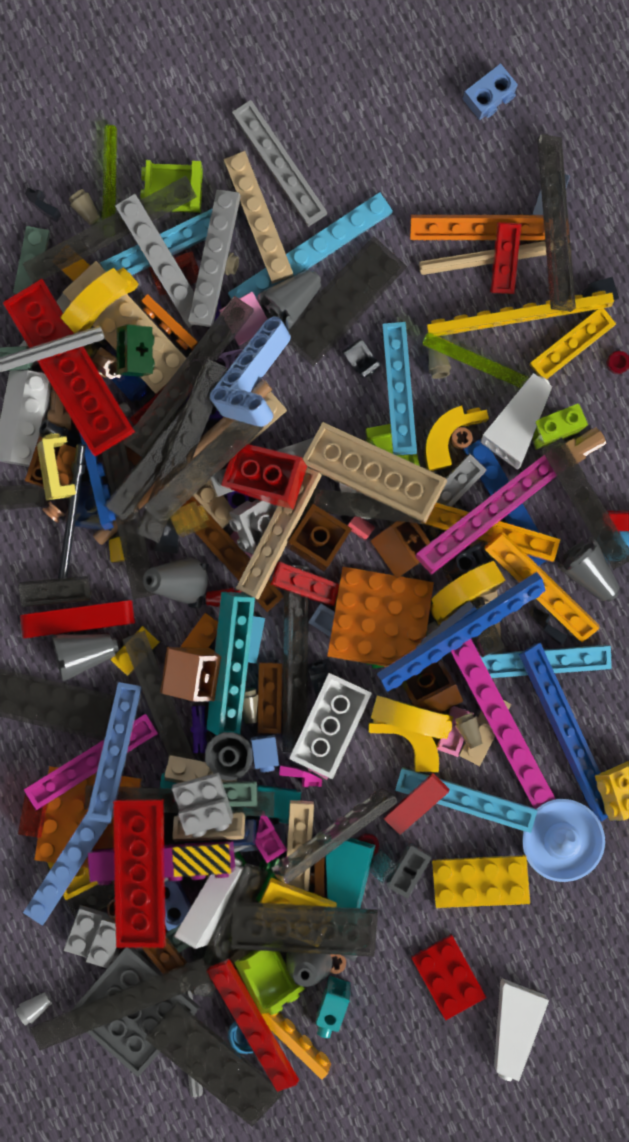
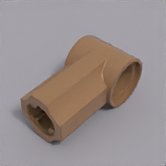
[92,347,121,379]
[48,385,74,430]
[557,427,607,469]

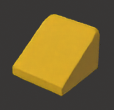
[109,537,128,562]

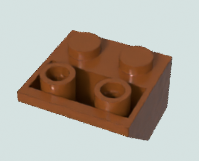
[25,436,76,488]
[370,515,431,578]
[161,647,221,701]

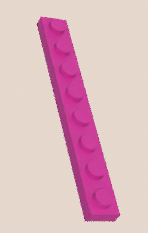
[416,449,568,574]
[451,639,555,809]

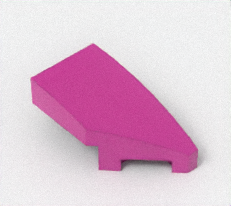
[279,764,322,787]
[255,812,287,863]

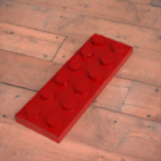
[113,799,166,948]

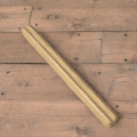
[419,240,555,275]

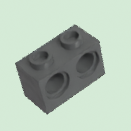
[386,842,432,899]

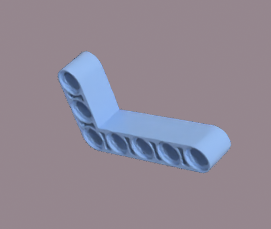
[210,317,291,427]

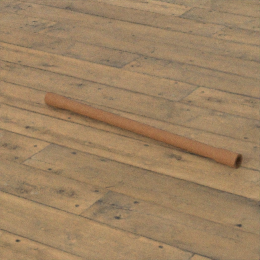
[93,379,273,545]

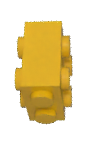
[595,761,629,821]

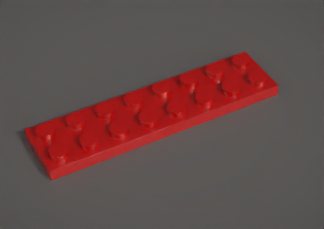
[3,279,135,456]

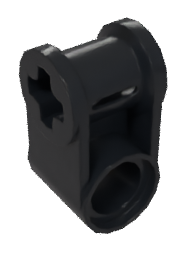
[448,541,495,578]

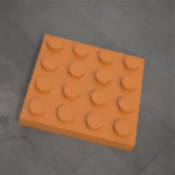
[327,567,434,667]
[34,766,142,868]

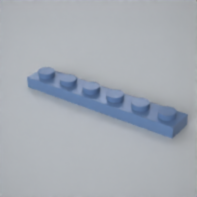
[87,682,141,824]
[23,812,114,926]

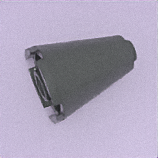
[257,270,321,330]
[557,537,620,602]
[143,557,208,604]
[52,634,118,681]
[205,732,253,780]
[286,940,332,987]

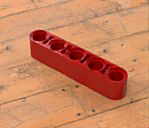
[20,600,135,639]

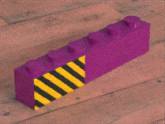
[88,841,236,885]

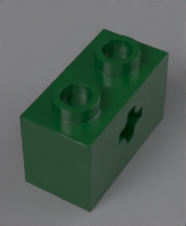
[116,324,155,377]

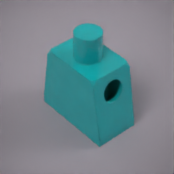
[316,976,351,1038]

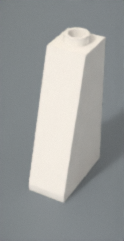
[481,373,552,470]
[175,858,247,948]
[494,978,549,1081]

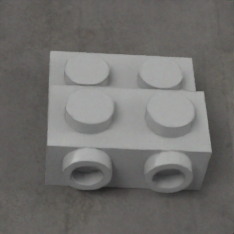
[229,499,278,554]
[172,772,233,837]
[64,905,119,968]

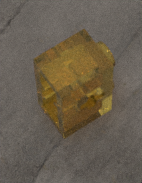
[169,501,210,538]

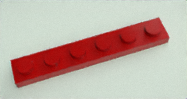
[207,959,299,1092]

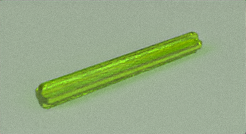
[102,125,117,238]
[422,333,529,388]

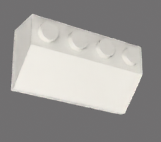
[0,370,51,467]
[289,673,372,779]

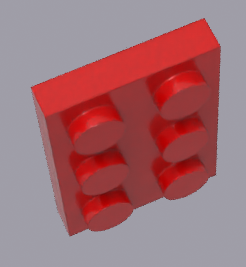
[411,934,486,1021]

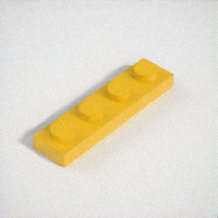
[529,308,616,379]

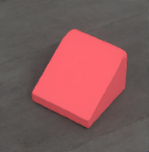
[348,515,375,540]

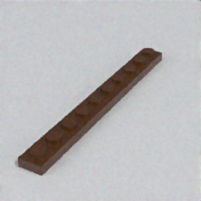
[116,432,284,613]

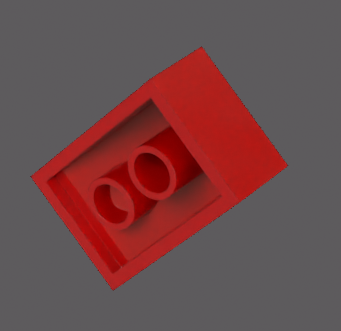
[221,441,307,509]

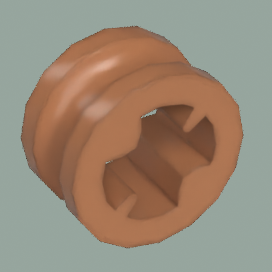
[451,427,473,449]
[42,501,66,523]
[330,952,346,974]

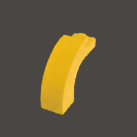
[61,267,139,334]
[424,406,489,471]
[430,561,506,625]
[371,696,453,739]
[368,720,439,772]

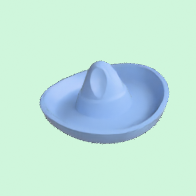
[523,799,605,882]

